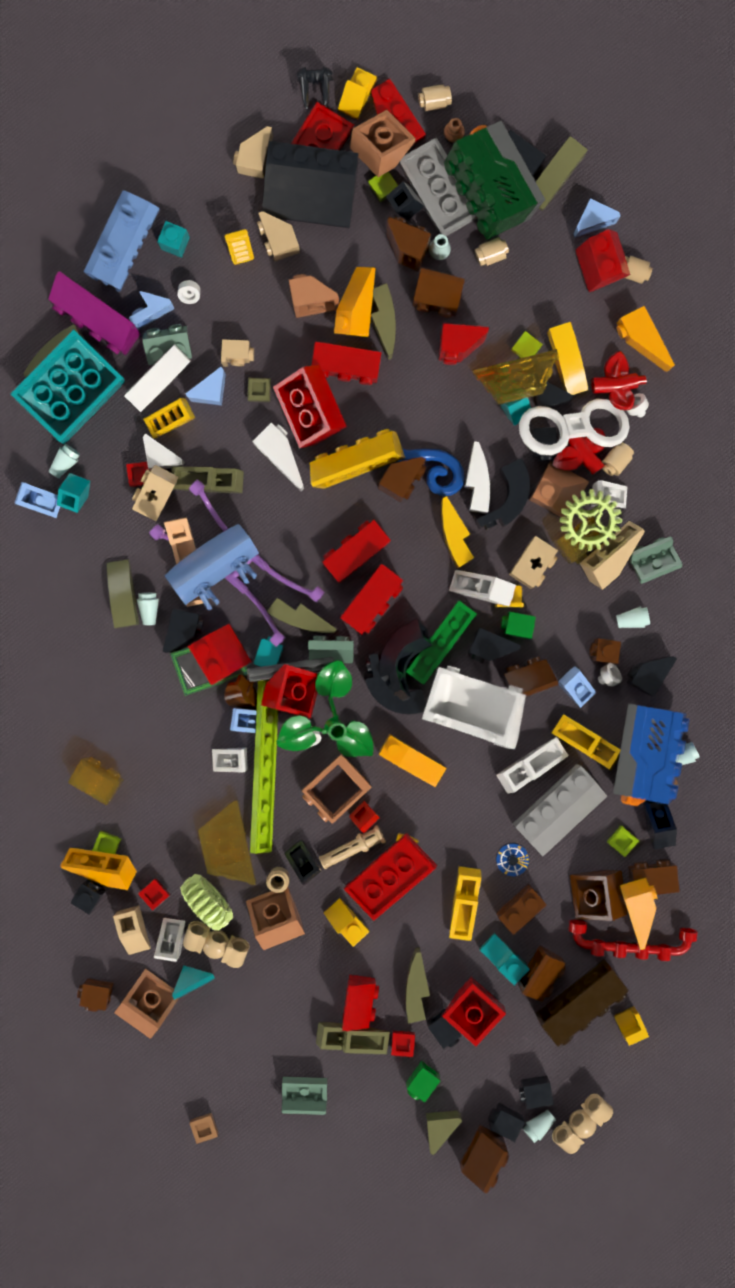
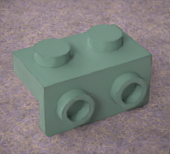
[142,324,192,365]
[630,536,682,584]
[308,636,354,663]
[281,1077,327,1115]

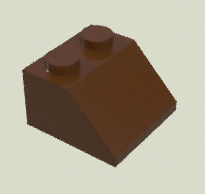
[413,268,465,318]
[502,656,559,697]
[570,870,628,921]
[517,945,566,1001]

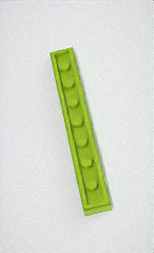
[250,679,278,854]

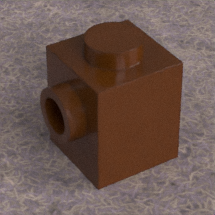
[590,639,621,664]
[77,979,114,1012]

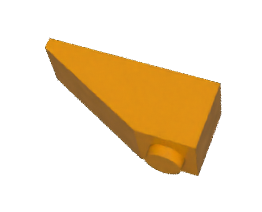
[334,267,376,337]
[616,306,675,372]
[378,734,447,787]
[60,848,137,890]
[620,878,658,950]

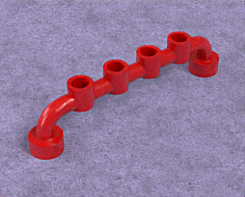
[568,920,698,961]

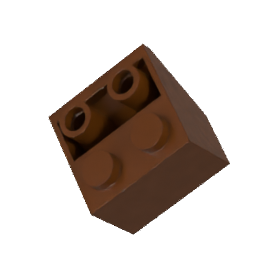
[386,217,431,272]
[378,457,427,503]
[460,1125,509,1194]

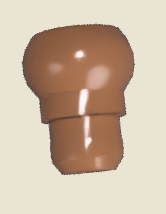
[444,118,465,143]

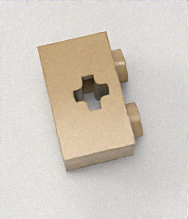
[132,465,179,521]
[509,536,558,589]

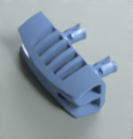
[84,190,159,292]
[165,524,259,610]

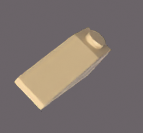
[580,521,644,590]

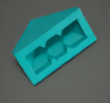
[172,965,215,1000]

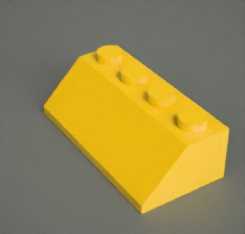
[310,429,405,489]

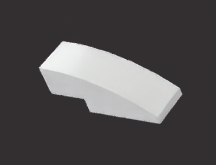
[124,344,191,412]
[464,441,490,515]
[496,737,568,793]

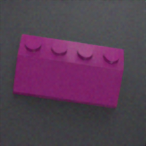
[49,271,141,356]

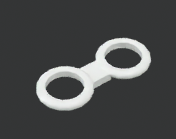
[519,399,630,455]

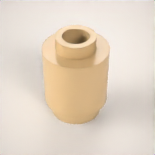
[418,84,452,112]
[474,237,509,266]
[625,255,653,284]
[602,442,634,476]
[266,867,290,893]

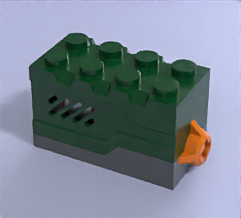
[443,121,545,240]

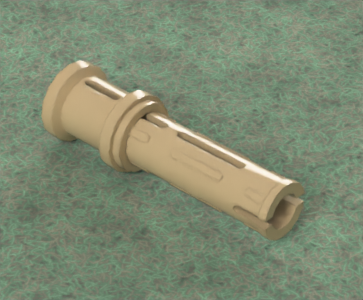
[319,825,386,869]

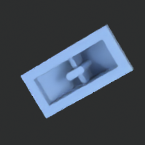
[573,198,620,238]
[186,367,226,406]
[230,707,257,733]

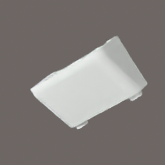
[422,665,526,749]

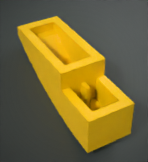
[547,322,588,395]
[441,496,474,569]
[552,714,621,770]
[449,866,481,941]

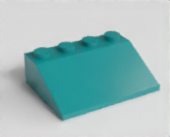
[11,329,126,445]

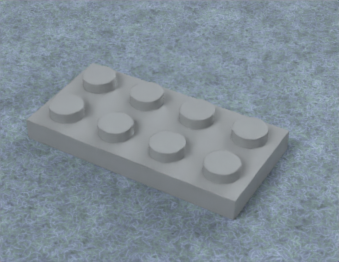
[398,137,477,236]

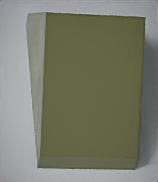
[426,1110,462,1156]

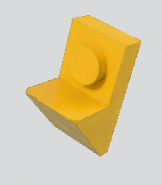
[338,67,377,120]
[324,898,370,947]

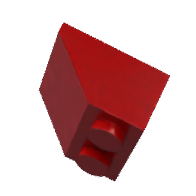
[575,229,631,292]
[439,323,489,365]
[188,624,252,685]
[261,664,318,718]
[342,974,379,1031]
[442,976,506,1046]

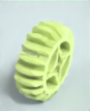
[560,489,622,551]
[180,874,233,930]

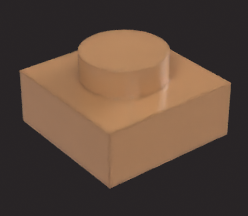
[190,1113,219,1144]

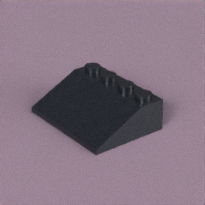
[262,141,359,229]

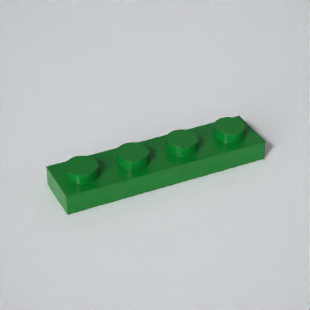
[406,601,477,685]

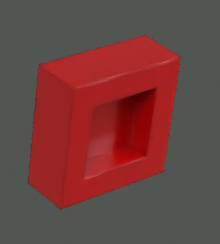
[126,461,151,487]
[349,801,380,833]
[138,878,170,910]
[391,1031,415,1057]

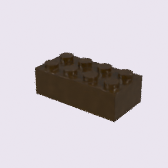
[535,959,629,1047]

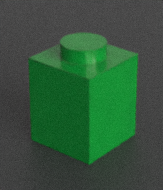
[501,612,536,639]
[406,1061,441,1102]

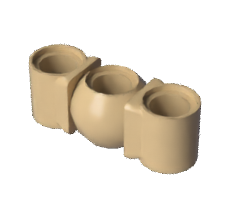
[183,921,249,968]
[552,1094,613,1154]

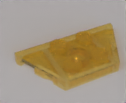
[473,349,559,404]
[198,800,256,885]

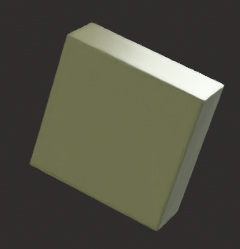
[248,378,271,402]

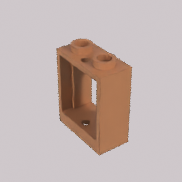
[302,753,372,824]

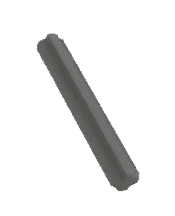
[247,657,335,682]

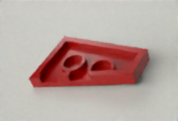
[371,78,426,146]

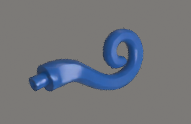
[393,449,465,496]

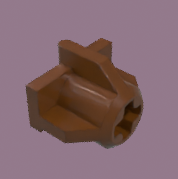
[224,674,257,708]

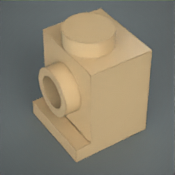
[221,340,254,367]

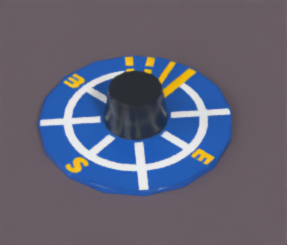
[496,843,529,876]

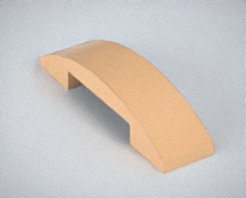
[164,517,203,607]

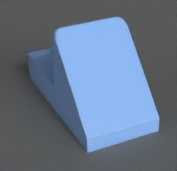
[129,291,175,330]
[14,482,60,518]
[558,666,596,708]

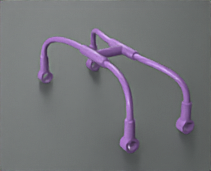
[149,480,325,647]

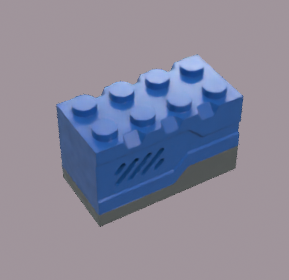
[613,704,690,806]

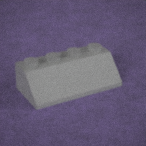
[512,764,607,856]

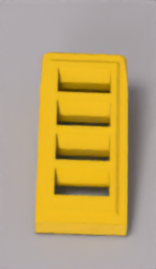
[225,229,254,265]
[143,398,195,439]

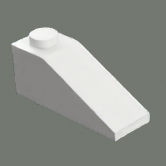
[252,423,304,491]
[449,570,516,606]

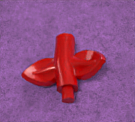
[591,351,646,410]
[553,428,606,475]

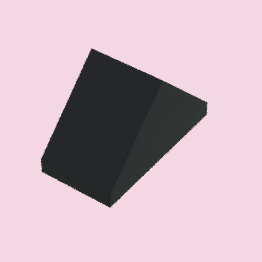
[529,375,574,408]
[284,840,322,885]

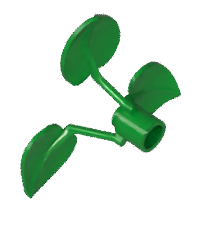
[276,660,373,757]

